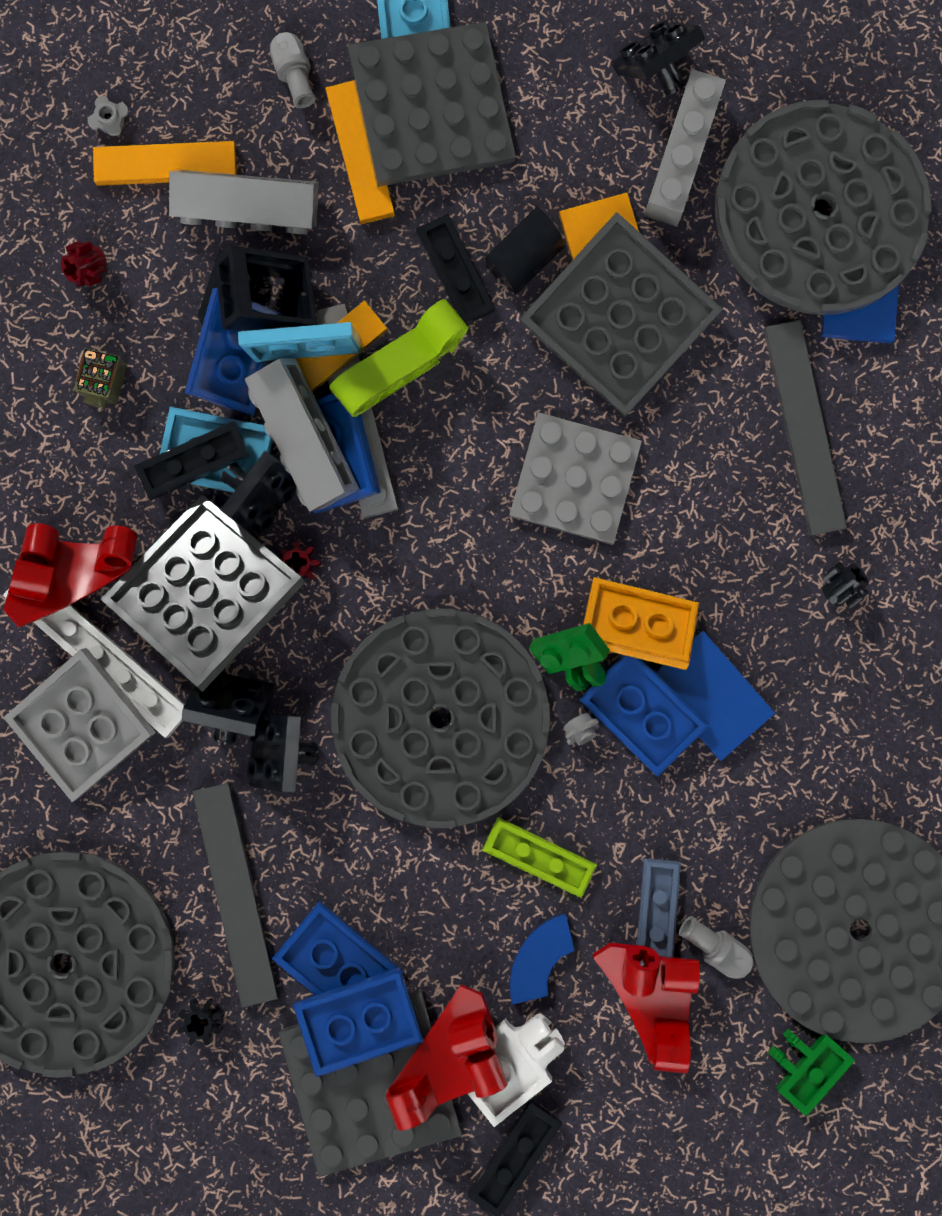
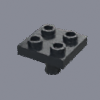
[611,21,705,95]
[220,451,297,539]
[181,671,274,745]
[247,714,319,792]

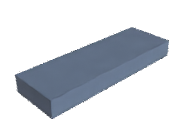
[636,858,681,957]

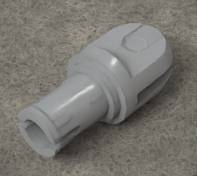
[269,32,316,108]
[679,916,754,979]

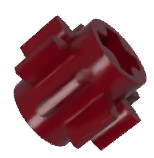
[61,241,107,287]
[280,541,321,588]

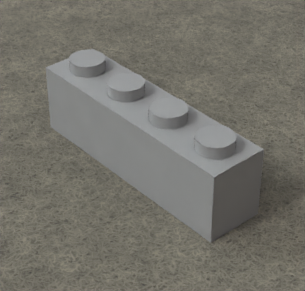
[644,69,726,227]
[169,169,319,234]
[244,358,359,512]

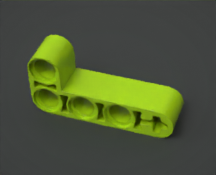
[329,299,469,417]

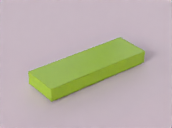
[482,817,597,898]

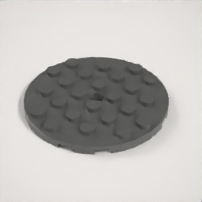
[715,100,932,315]
[331,608,550,828]
[749,819,942,1043]
[0,851,175,1078]

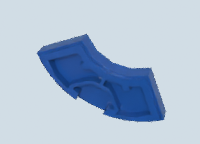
[510,913,575,1005]

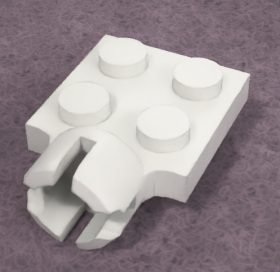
[468,1014,565,1127]

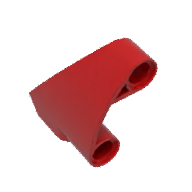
[3,523,138,628]
[593,943,700,1074]
[385,984,508,1131]

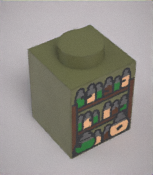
[74,348,127,408]

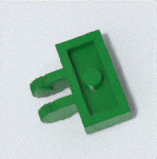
[529,623,610,692]
[768,1029,855,1117]

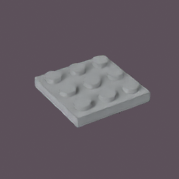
[509,412,642,545]
[3,648,156,802]

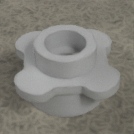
[88,96,129,136]
[564,713,600,746]

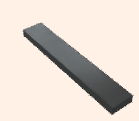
[763,320,847,537]
[192,782,279,1008]

